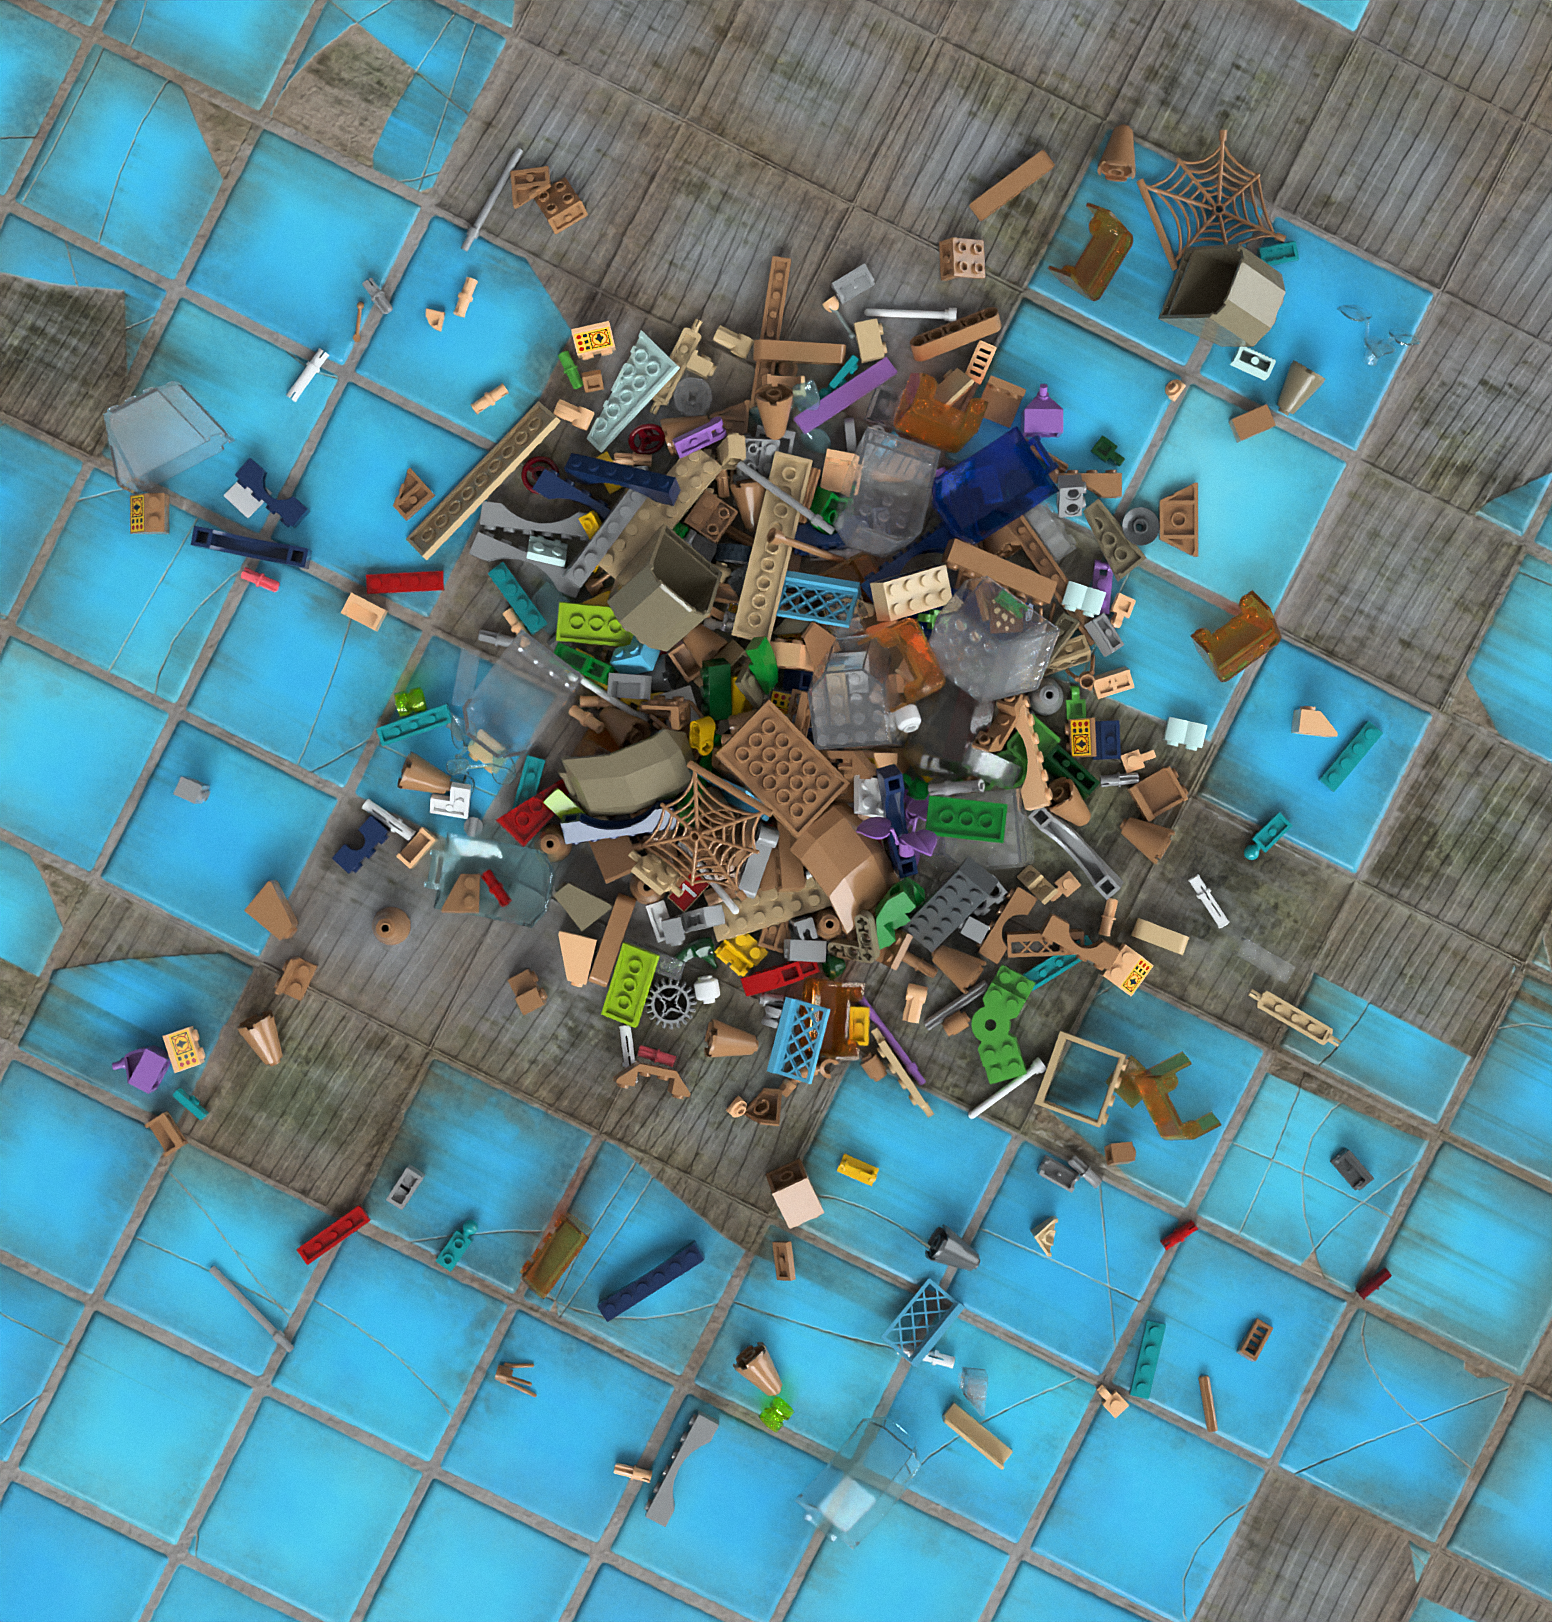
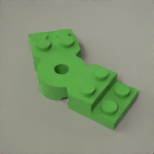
[950,714,1061,790]
[971,964,1036,1084]

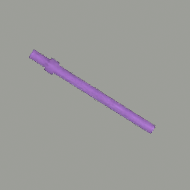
[852,989,926,1086]

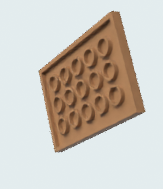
[715,700,850,839]

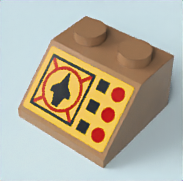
[130,493,169,534]
[1064,718,1097,758]

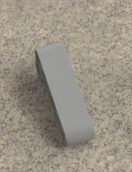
[735,822,780,899]

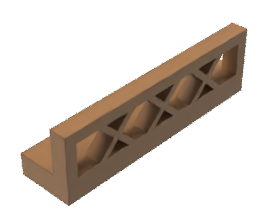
[787,689,816,738]
[1005,928,1084,958]

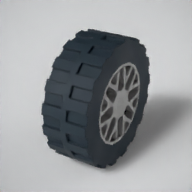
[715,543,752,565]

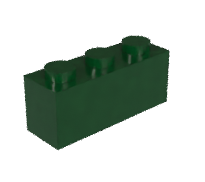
[700,658,732,721]
[1042,744,1101,800]

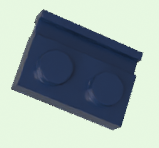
[1092,720,1121,760]

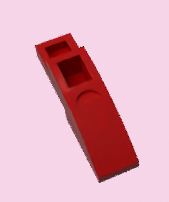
[740,961,820,997]

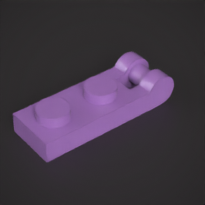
[672,416,727,458]
[1091,559,1113,615]

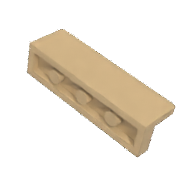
[942,1402,1013,1470]

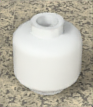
[893,702,921,733]
[694,975,720,1004]

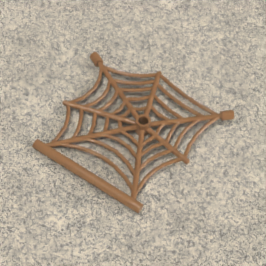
[1136,130,1286,271]
[632,760,774,902]

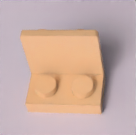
[820,449,865,496]

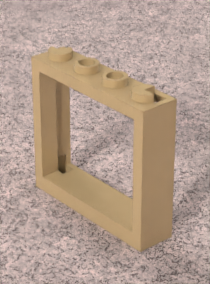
[1034,1031,1129,1128]

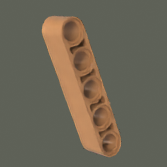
[969,149,1055,222]
[910,307,1002,361]
[753,340,846,366]
[588,893,637,987]

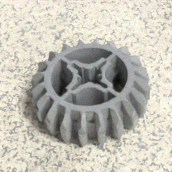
[645,977,697,1029]

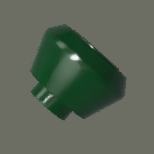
[822,954,846,980]

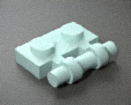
[526,535,568,567]

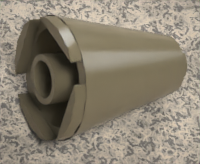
[1277,360,1325,416]

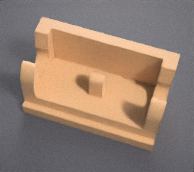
[1093,666,1135,699]

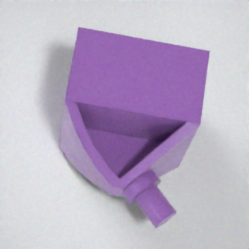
[1021,384,1063,438]
[112,1045,171,1094]

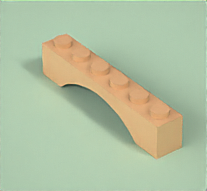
[1015,692,1053,811]

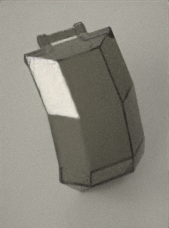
[903,645,1004,782]

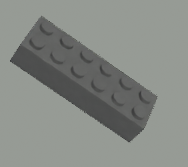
[903,856,999,952]

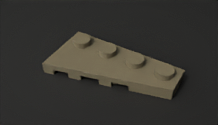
[1083,498,1146,582]
[735,629,778,709]

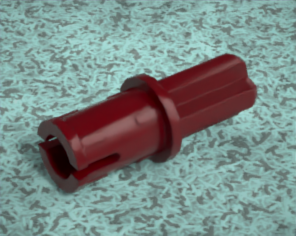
[1356,1268,1392,1300]

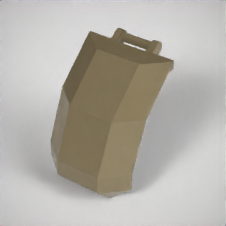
[558,728,696,817]

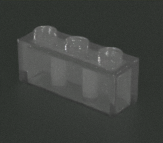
[1023,501,1077,562]
[961,744,1022,789]
[1232,937,1296,983]

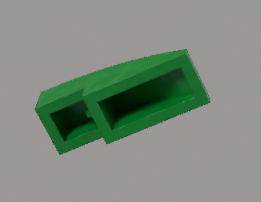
[745,636,778,695]
[550,642,615,685]

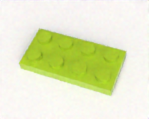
[556,601,634,647]
[601,942,660,1028]

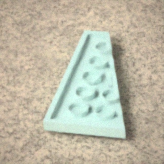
[587,330,680,453]

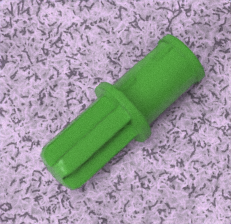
[558,350,583,389]

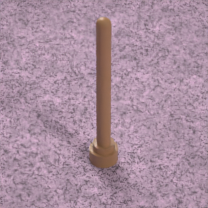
[767,528,846,565]

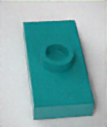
[1257,241,1299,266]
[173,1088,209,1120]

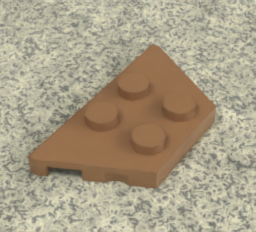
[1159,483,1198,557]

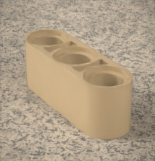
[1131,918,1189,955]

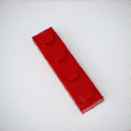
[366,571,445,594]
[296,1205,371,1265]

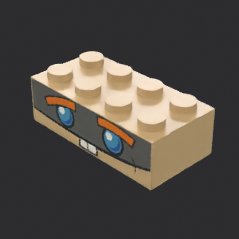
[870,564,953,621]

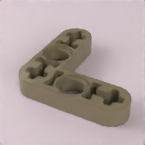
[827,910,880,963]

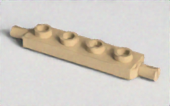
[649,319,703,415]
[1248,989,1341,1047]
[871,1027,934,1118]

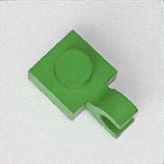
[917,609,949,631]
[1065,686,1086,719]

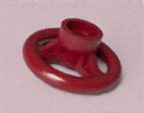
[628,423,666,455]
[521,456,560,494]

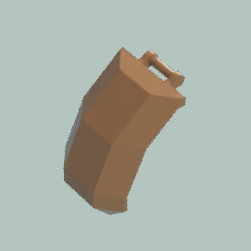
[790,802,899,935]

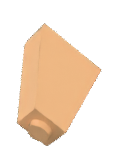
[558,930,598,987]

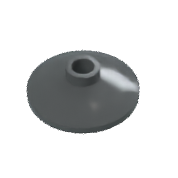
[1122,507,1160,546]

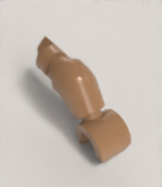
[778,1054,839,1098]

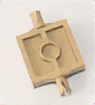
[628,850,684,898]

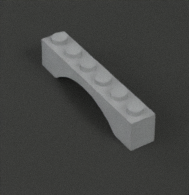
[561,488,647,588]
[480,501,599,542]
[469,531,583,599]
[1027,807,1123,900]
[644,1410,719,1527]

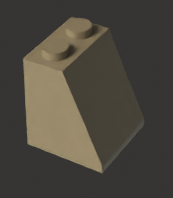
[553,882,614,931]

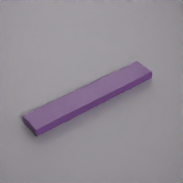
[794,357,897,434]

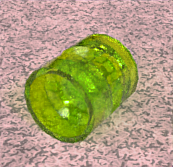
[394,687,427,717]
[759,1395,795,1433]

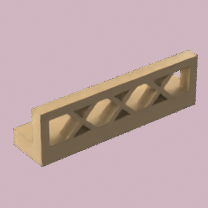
[1011,634,1091,685]

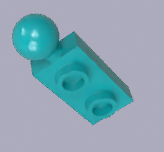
[817,355,859,401]
[1244,812,1293,860]
[435,1220,478,1272]

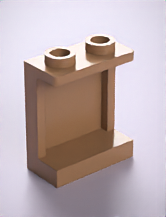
[1127,766,1188,822]

